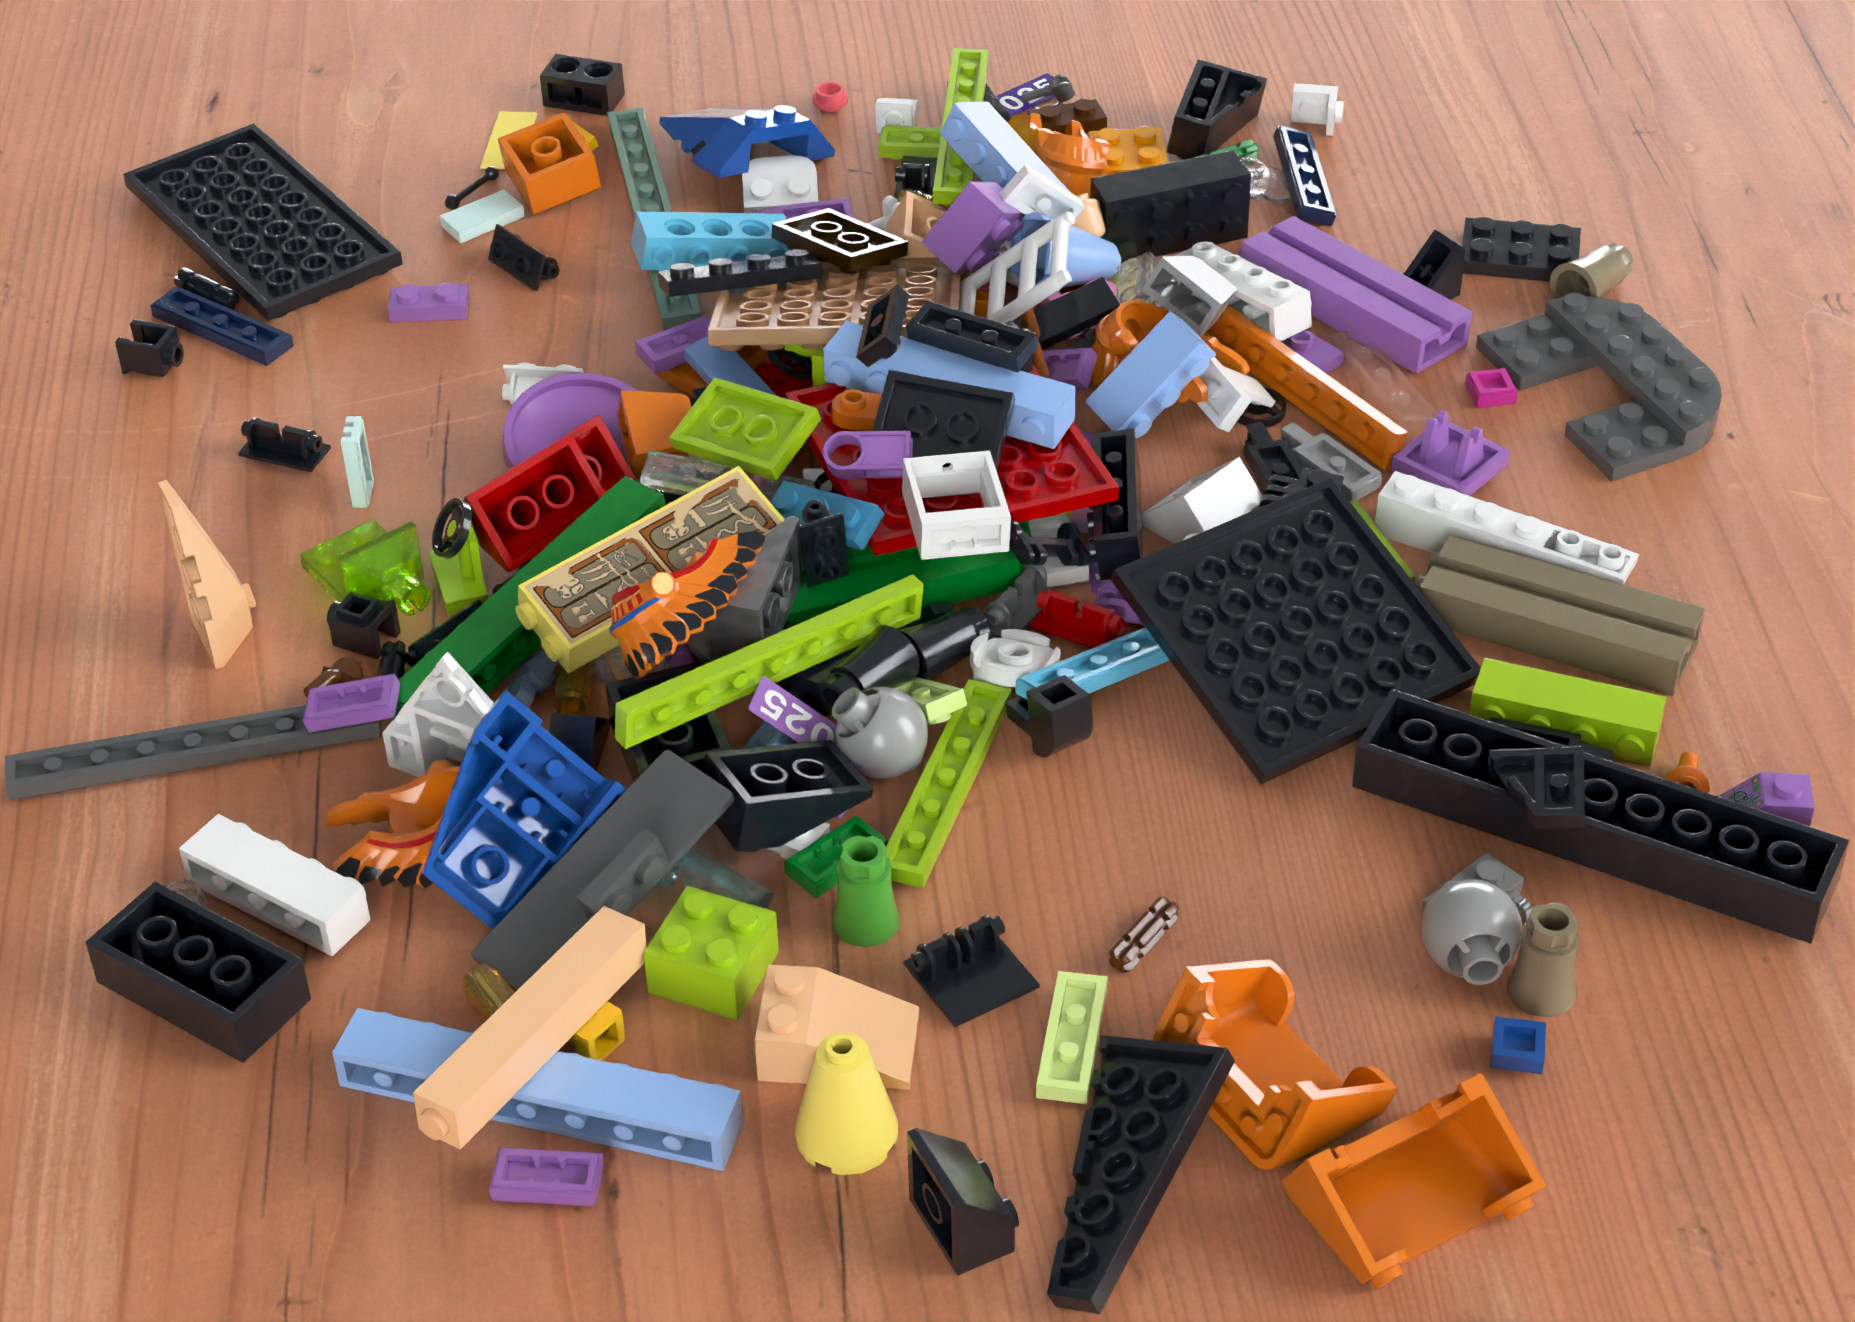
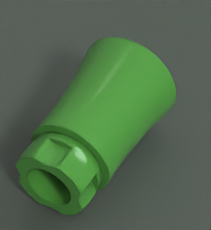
[833,835,900,947]

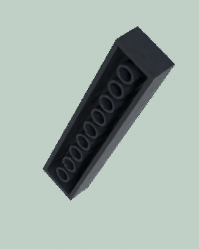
[1352,689,1849,944]

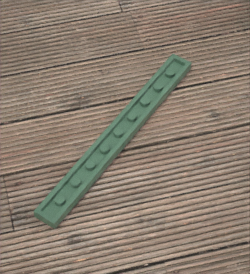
[607,107,702,331]

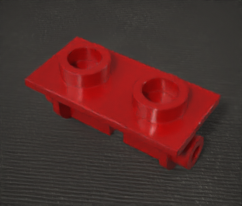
[1030,589,1129,649]

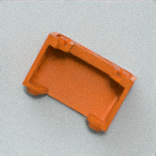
[1153,959,1398,1170]
[1280,1072,1547,1289]

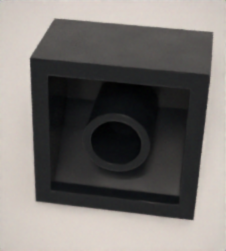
[907,1128,1019,1276]

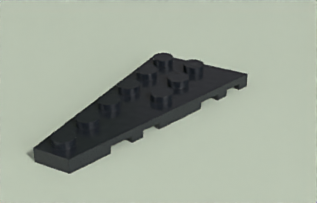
[1047,1035,1235,1314]

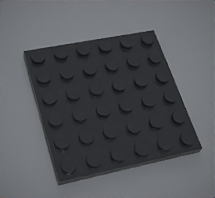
[1111,478,1481,784]

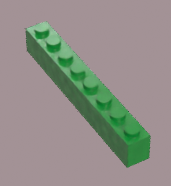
[394,476,666,719]

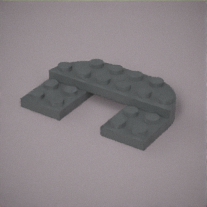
[1476,293,1722,482]

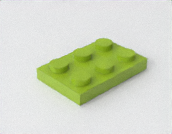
[669,377,821,481]

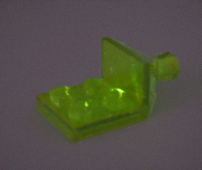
[300,519,431,616]

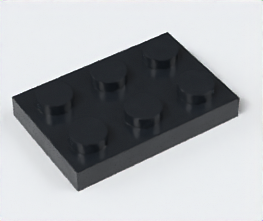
[1462,217,1581,282]
[873,370,1015,471]

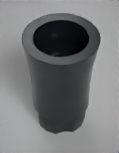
[899,607,991,681]
[817,625,920,714]

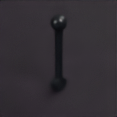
[445,166,499,210]

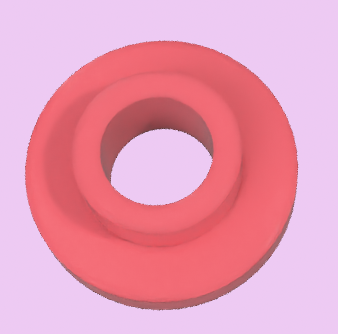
[812,81,848,113]

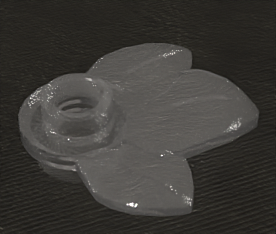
[1240,158,1292,204]

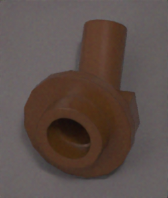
[304,657,364,698]

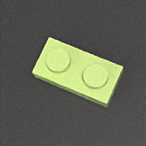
[894,677,967,724]

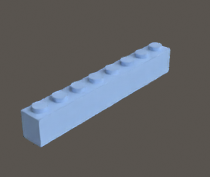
[332,1008,744,1171]

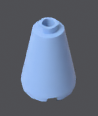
[1009,212,1121,288]

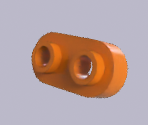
[832,389,882,431]

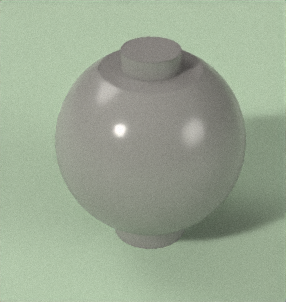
[832,687,928,779]
[1421,879,1522,985]

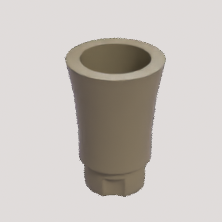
[1550,242,1633,299]
[1507,902,1579,1017]

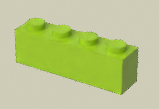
[1470,658,1667,766]

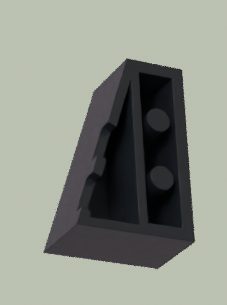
[1166,59,1267,160]

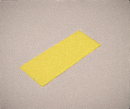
[480,111,538,169]

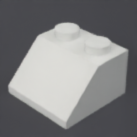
[1142,457,1263,544]

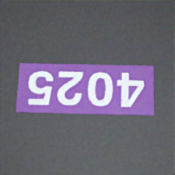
[748,676,837,746]

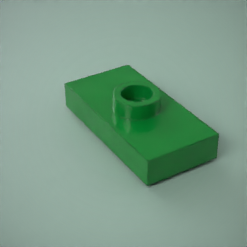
[784,816,888,898]

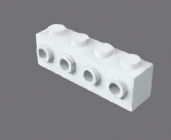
[1172,241,1312,341]
[179,814,370,956]

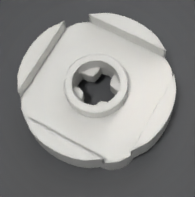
[970,629,1061,687]

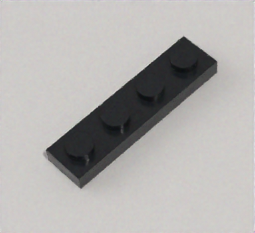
[658,249,822,297]

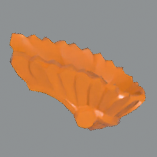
[1008,113,1109,199]
[1090,300,1250,403]

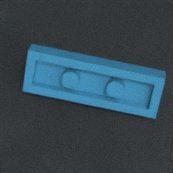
[770,480,885,550]

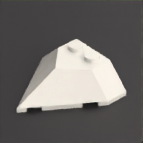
[383,652,494,777]

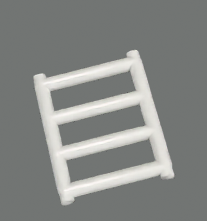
[959,211,1075,323]

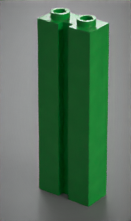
[785,544,1026,624]

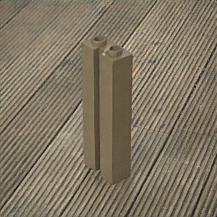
[1415,535,1705,696]

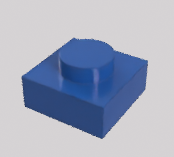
[1490,1016,1546,1074]

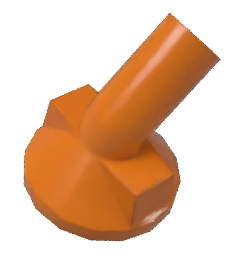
[1664,752,1710,793]

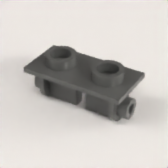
[984,564,1052,638]

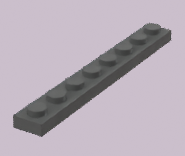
[5,705,381,800]

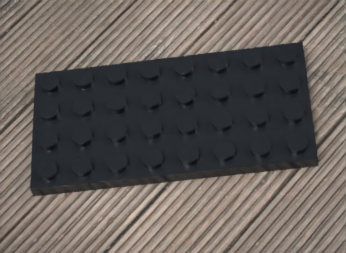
[123,123,403,321]

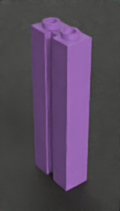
[1239,216,1473,374]

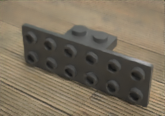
[471,750,735,991]

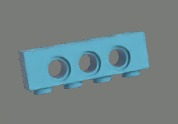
[631,212,790,270]

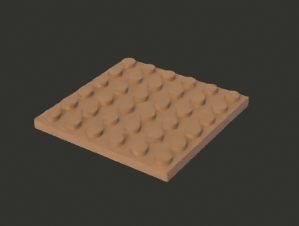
[708,257,962,351]

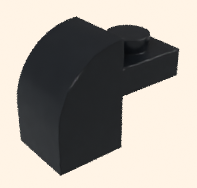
[1005,675,1093,757]

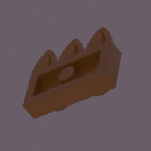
[1027,98,1107,134]

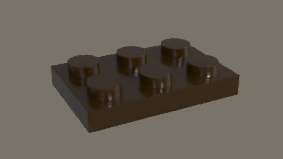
[771,208,908,274]

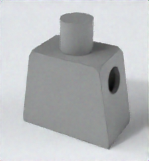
[1142,256,1237,336]

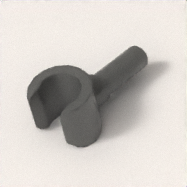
[1022,75,1075,102]

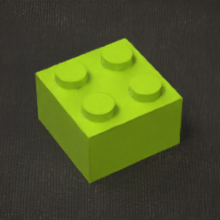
[643,886,779,1021]

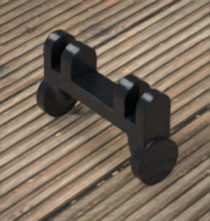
[1009,520,1090,567]

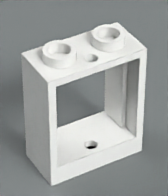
[902,451,1011,560]

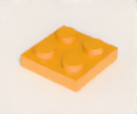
[1088,126,1169,175]

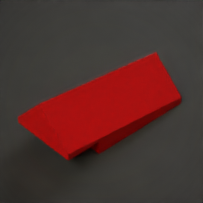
[464,415,638,572]

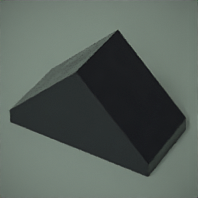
[1403,230,1465,300]
[549,713,611,771]

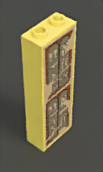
[515,466,785,674]

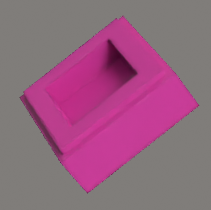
[1465,368,1518,408]

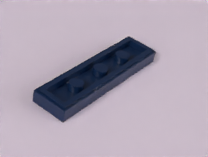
[1273,126,1337,226]
[150,286,294,366]

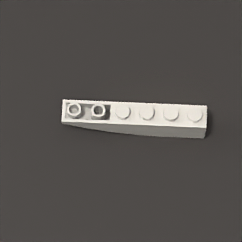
[1375,471,1639,585]

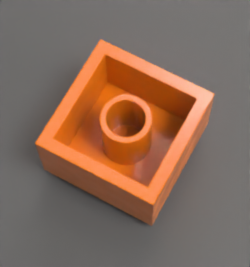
[497,112,602,215]

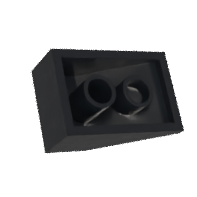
[702,740,873,852]

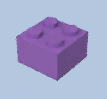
[921,182,1025,274]

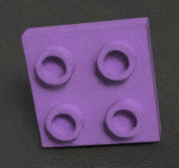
[1391,410,1510,496]

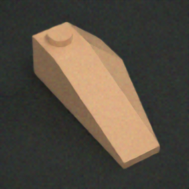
[158,480,256,669]

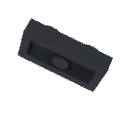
[856,284,909,367]

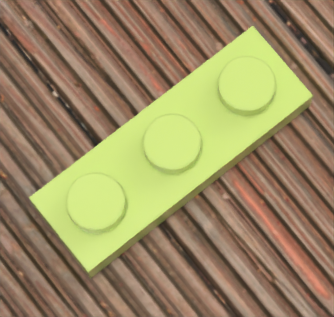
[1036,971,1108,1104]

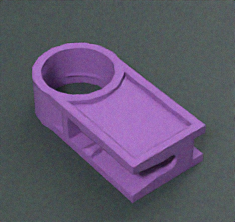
[823,431,913,479]

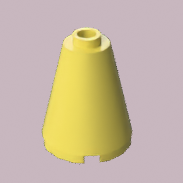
[795,1033,898,1175]

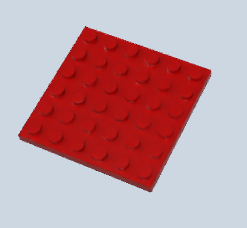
[786,365,1119,556]

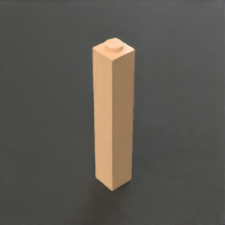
[413,906,646,1150]

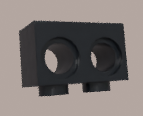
[540,54,625,116]

